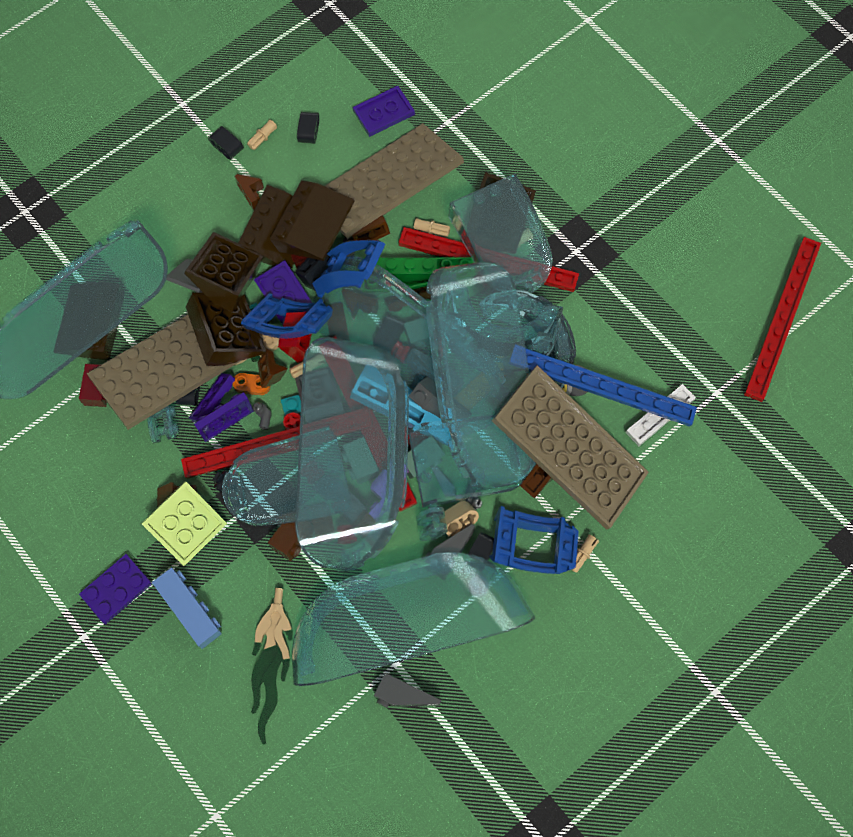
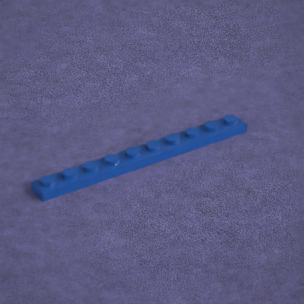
[508,345,697,427]

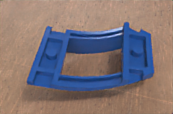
[312,240,385,298]
[241,293,333,339]
[489,506,579,574]

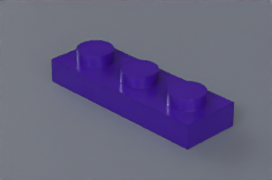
[189,373,235,423]

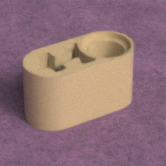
[438,501,479,536]

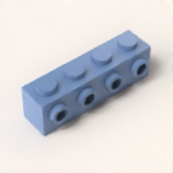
[152,567,222,649]

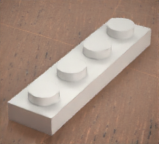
[626,384,696,446]

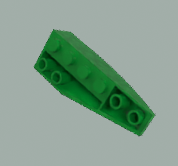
[363,257,474,292]

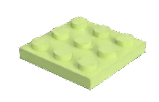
[141,481,227,566]

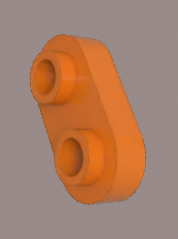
[232,373,271,395]

